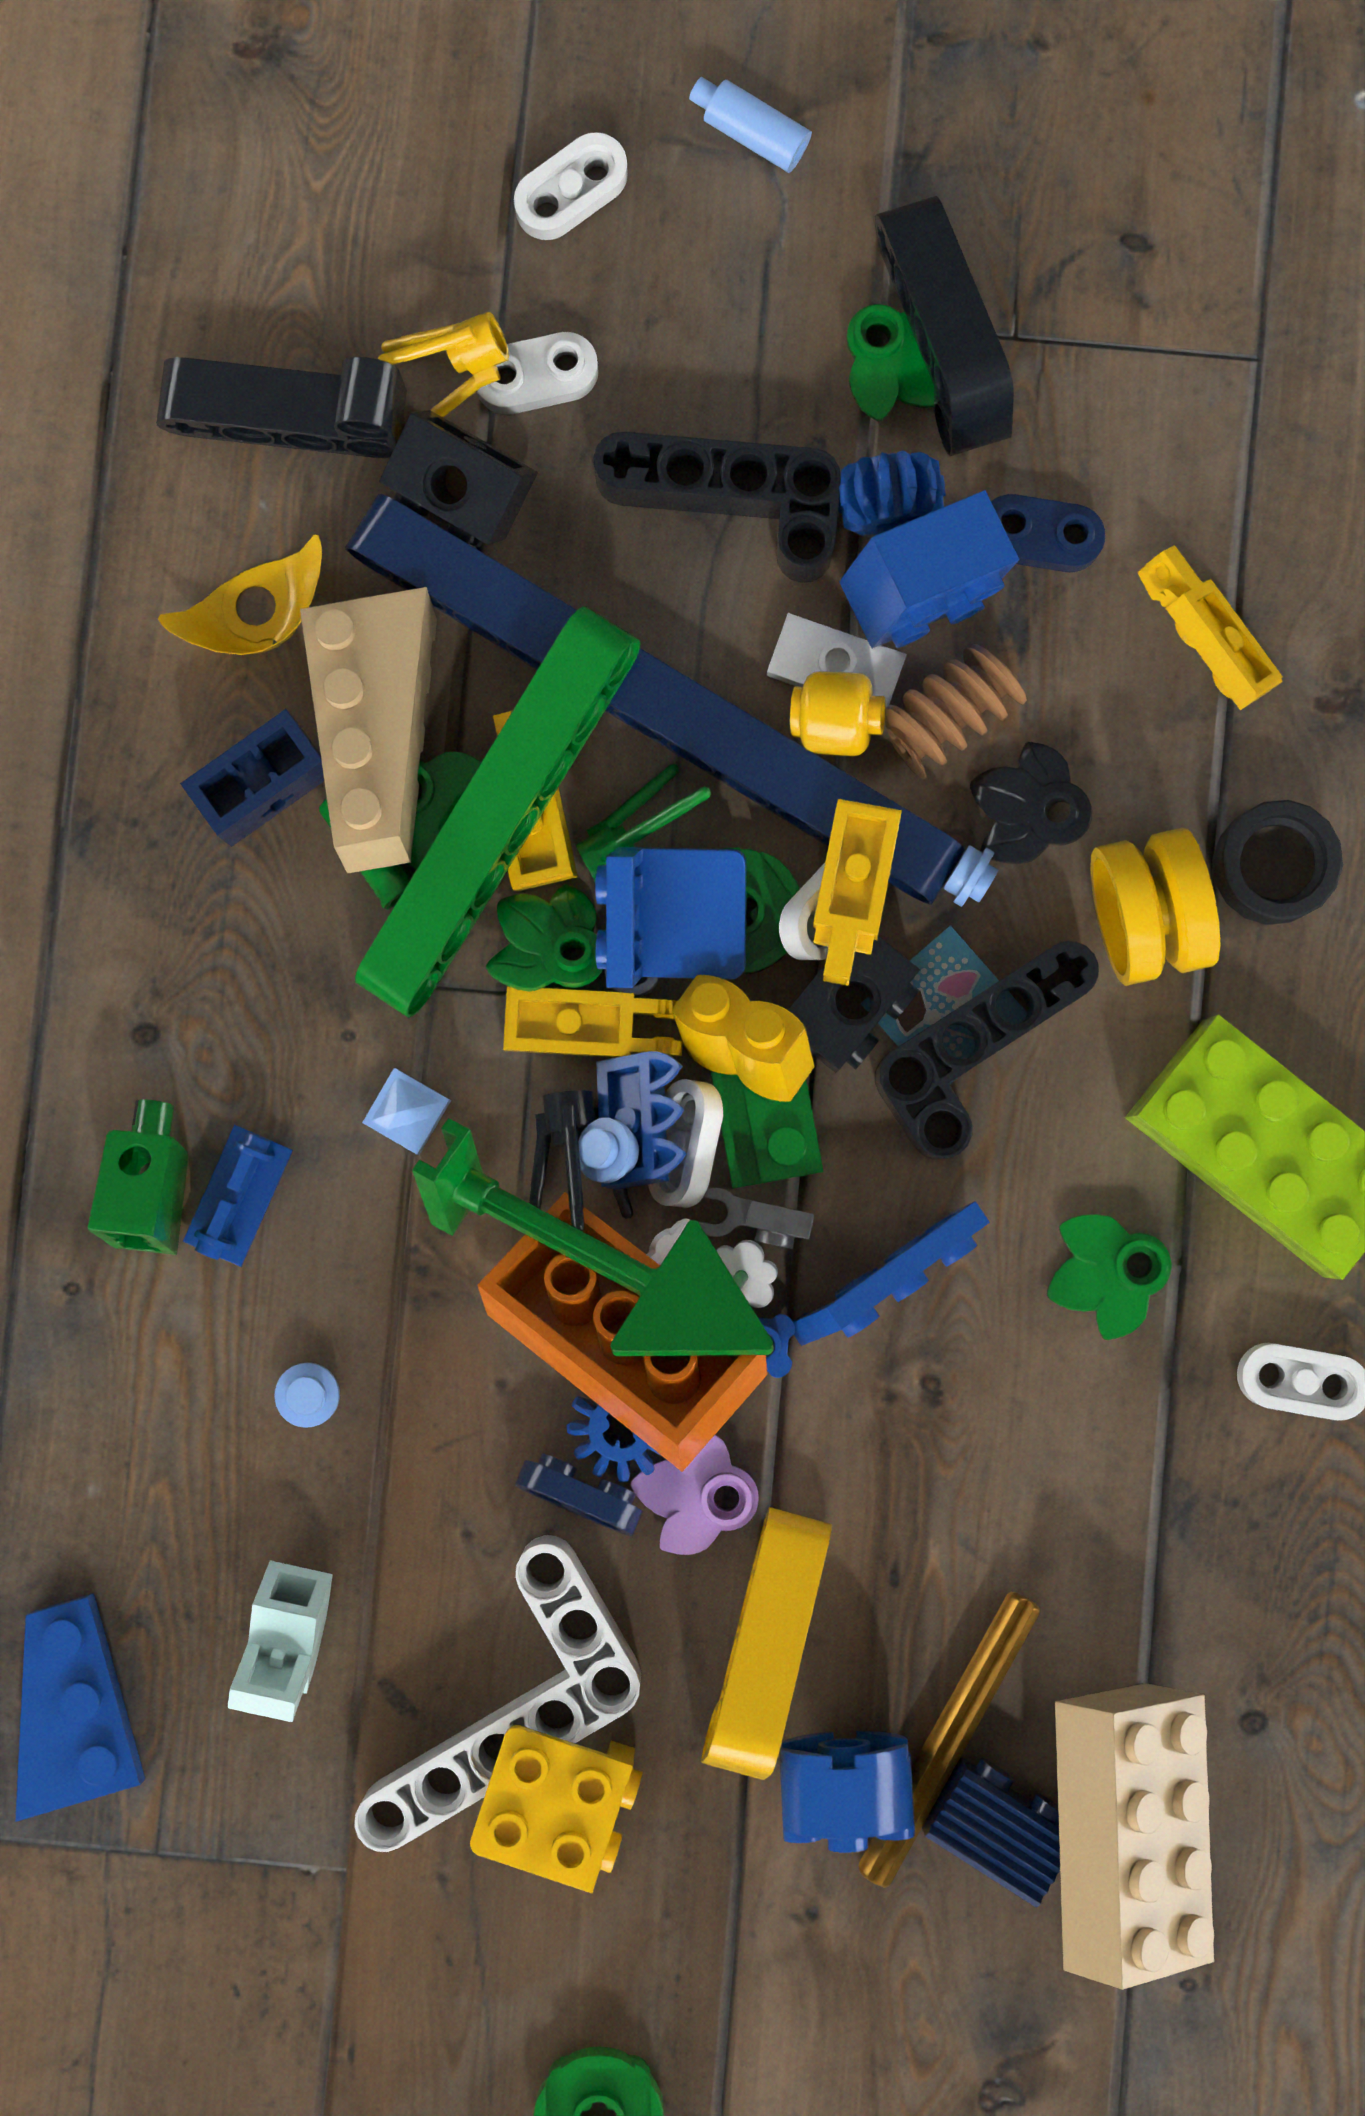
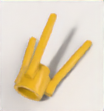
[378,312,509,418]

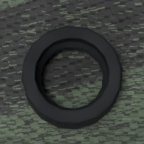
[1212,800,1343,925]

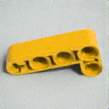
[701,1507,832,1780]

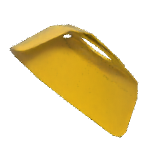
[157,535,322,655]

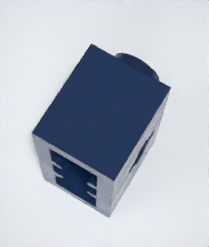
[180,709,324,847]

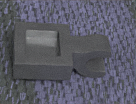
[699,1188,814,1249]

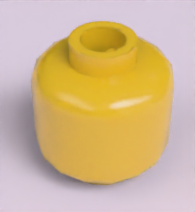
[790,671,885,756]

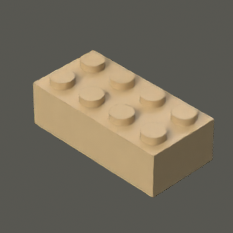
[1055,1683,1214,1990]

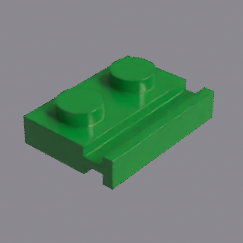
[710,1070,824,1189]

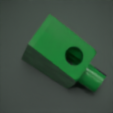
[88,1099,188,1255]

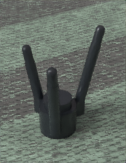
[529,1090,634,1231]

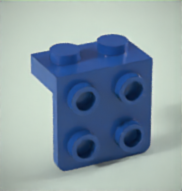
[595,847,747,988]

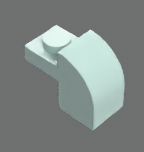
[228,1560,333,1722]

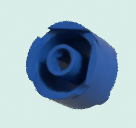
[779,1731,915,1853]

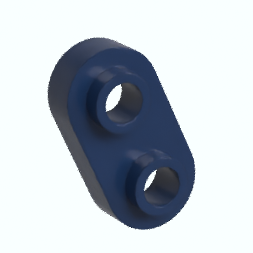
[991,494,1105,572]
[514,1453,643,1536]

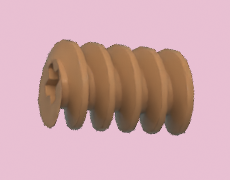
[885,644,1027,779]

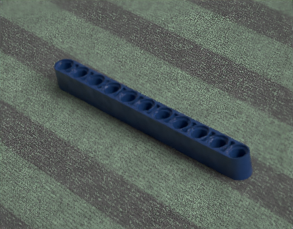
[345,494,965,905]

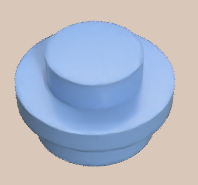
[943,845,999,907]
[578,1118,639,1183]
[275,1362,340,1428]

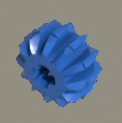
[838,450,946,536]
[567,1396,660,1482]

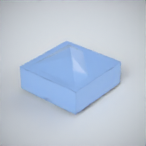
[362,1068,451,1155]

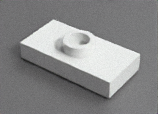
[766,613,907,708]

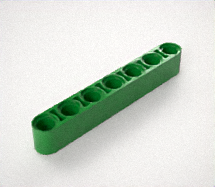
[355,606,641,1018]

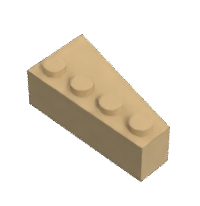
[300,587,437,874]

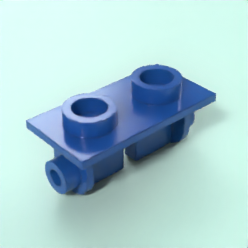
[183,1125,293,1267]

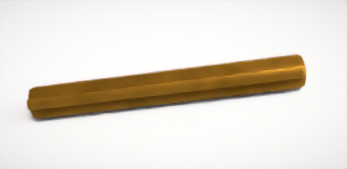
[859,1591,1040,1888]

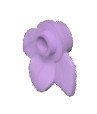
[631,1435,759,1555]

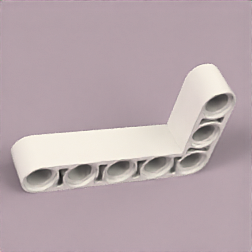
[354,1535,641,1852]

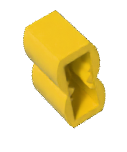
[672,975,815,1102]

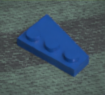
[15,1593,145,1822]

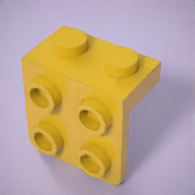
[470,1725,643,1893]

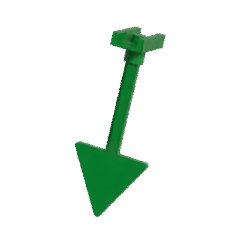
[412,1118,774,1356]

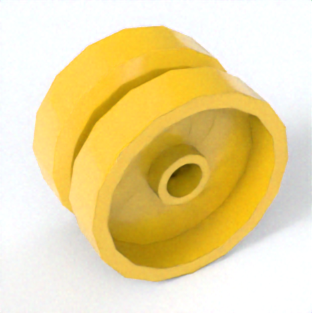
[1090,828,1220,986]

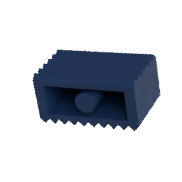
[922,1757,1060,1908]

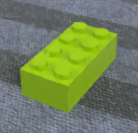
[1124,1014,1365,1280]

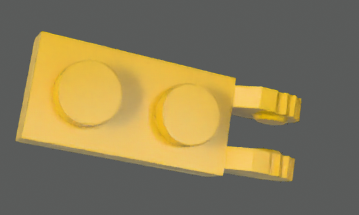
[503,986,683,1057]

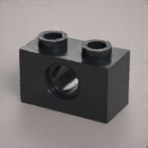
[379,410,538,547]
[788,936,920,1073]

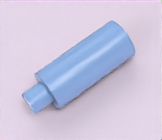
[689,77,812,173]

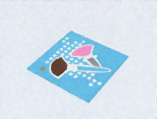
[861,925,1027,1085]

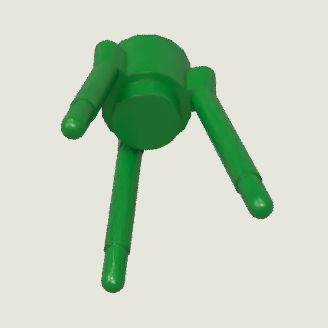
[575,764,711,881]

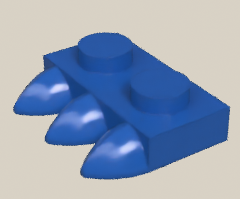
[596,1051,686,1190]

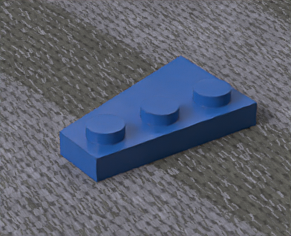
[793,1201,990,1346]

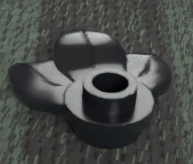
[970,742,1092,864]

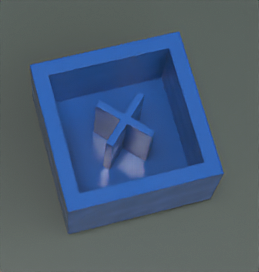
[839,490,1019,649]

